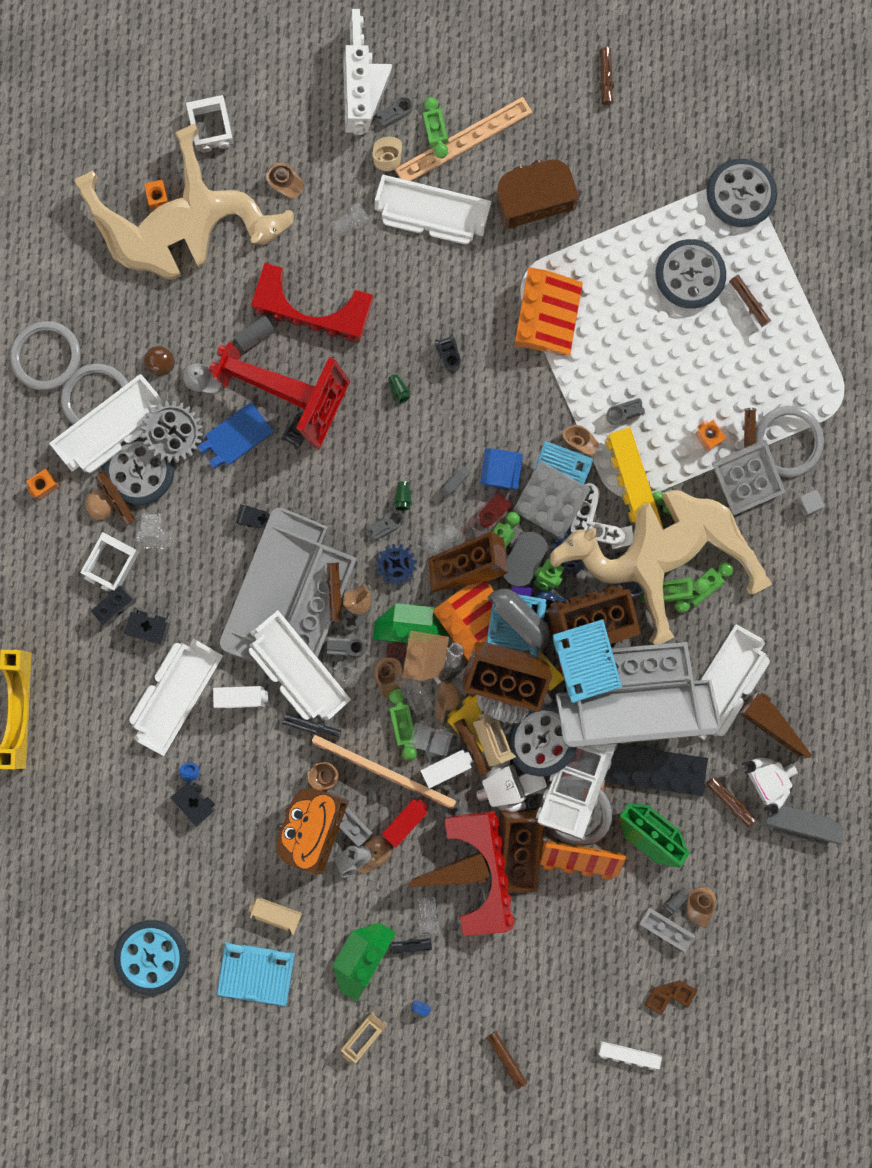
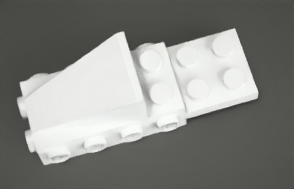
[343,9,392,135]

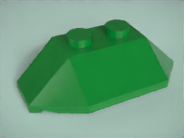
[373,603,450,648]
[618,803,690,868]
[333,923,396,1001]

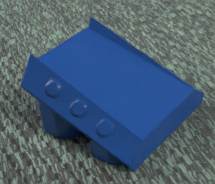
[480,448,523,490]

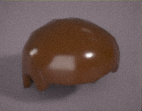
[144,346,175,376]

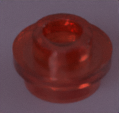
[386,642,406,661]

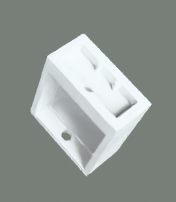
[186,95,234,153]
[80,532,139,593]
[213,686,268,708]
[421,750,473,788]

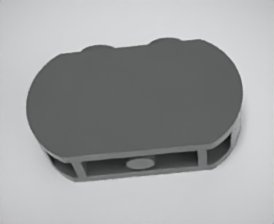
[502,532,548,587]

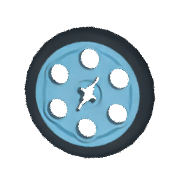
[114,920,188,995]

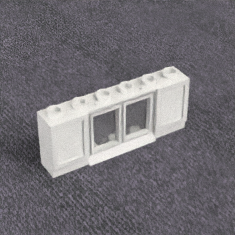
[536,743,618,841]

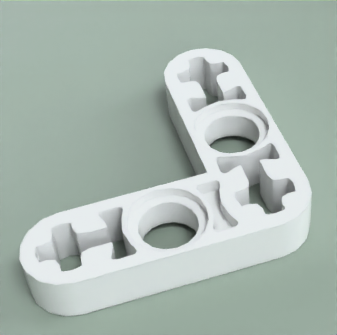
[571,483,625,545]

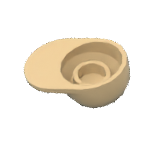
[373,137,402,171]

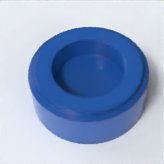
[179,762,199,781]
[411,1000,431,1016]

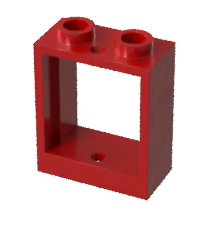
[381,798,428,848]

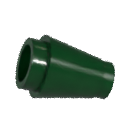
[388,374,411,404]
[393,481,412,511]

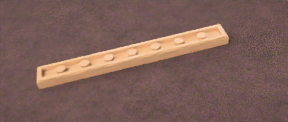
[394,97,532,182]
[312,735,456,809]

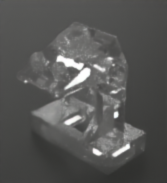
[135,514,175,550]

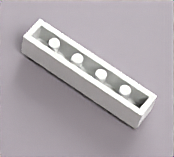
[598,1041,662,1070]

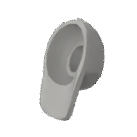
[183,363,221,393]

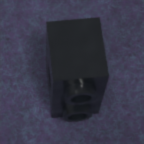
[91,585,136,627]
[124,610,170,646]
[170,781,216,827]

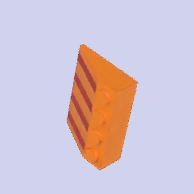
[514,267,583,356]
[432,581,494,661]
[540,840,626,880]

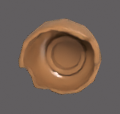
[85,489,114,520]
[307,762,339,791]

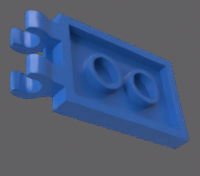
[197,402,274,470]

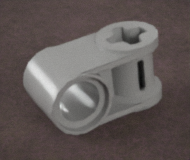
[334,846,371,878]

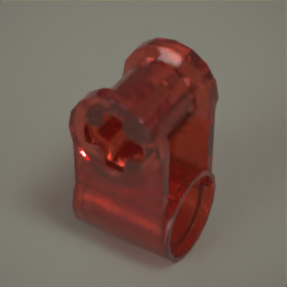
[478,492,513,528]

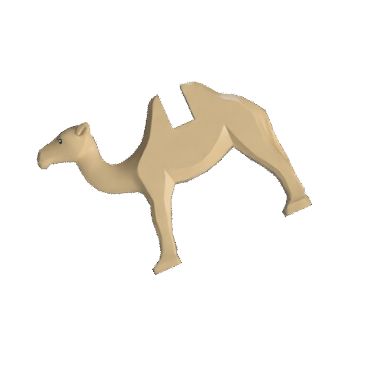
[74,124,294,279]
[550,490,772,645]

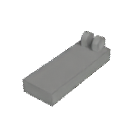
[340,807,373,847]
[640,907,695,953]

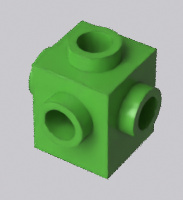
[534,558,565,592]

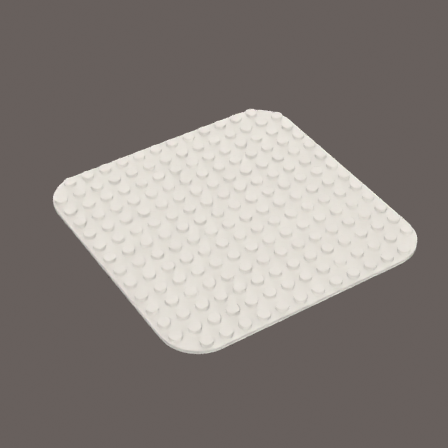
[520,183,844,497]

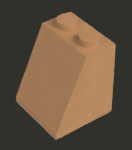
[402,631,449,681]

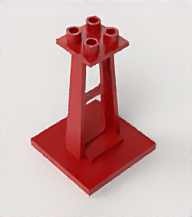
[209,342,350,450]

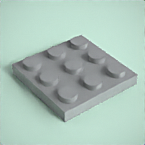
[712,440,786,515]
[513,461,591,539]

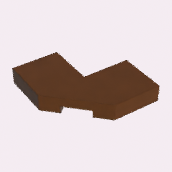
[644,980,698,1015]

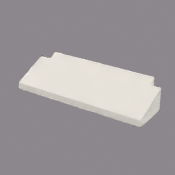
[375,174,491,245]
[49,374,163,473]
[249,610,351,721]
[698,624,770,740]
[129,638,223,756]

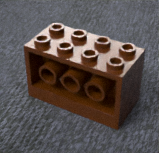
[545,586,641,654]

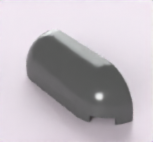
[487,589,551,652]
[766,806,843,846]

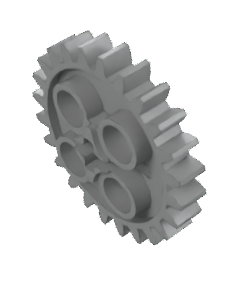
[140,401,203,463]

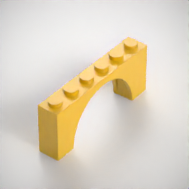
[0,650,32,769]
[447,650,565,752]

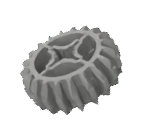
[477,695,529,724]

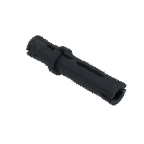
[283,713,342,742]

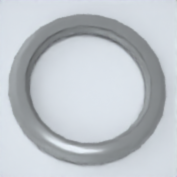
[10,321,81,390]
[61,363,128,425]
[755,406,824,478]
[541,776,612,846]

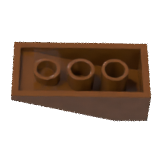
[428,531,508,592]
[739,693,812,758]
[498,810,543,893]
[408,851,490,887]

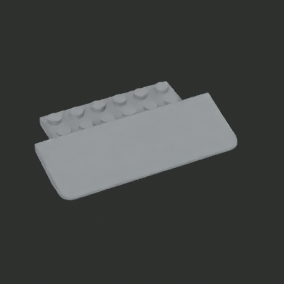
[220,508,357,664]
[556,642,721,747]

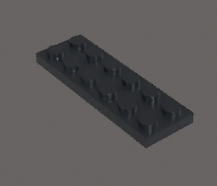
[588,744,708,796]

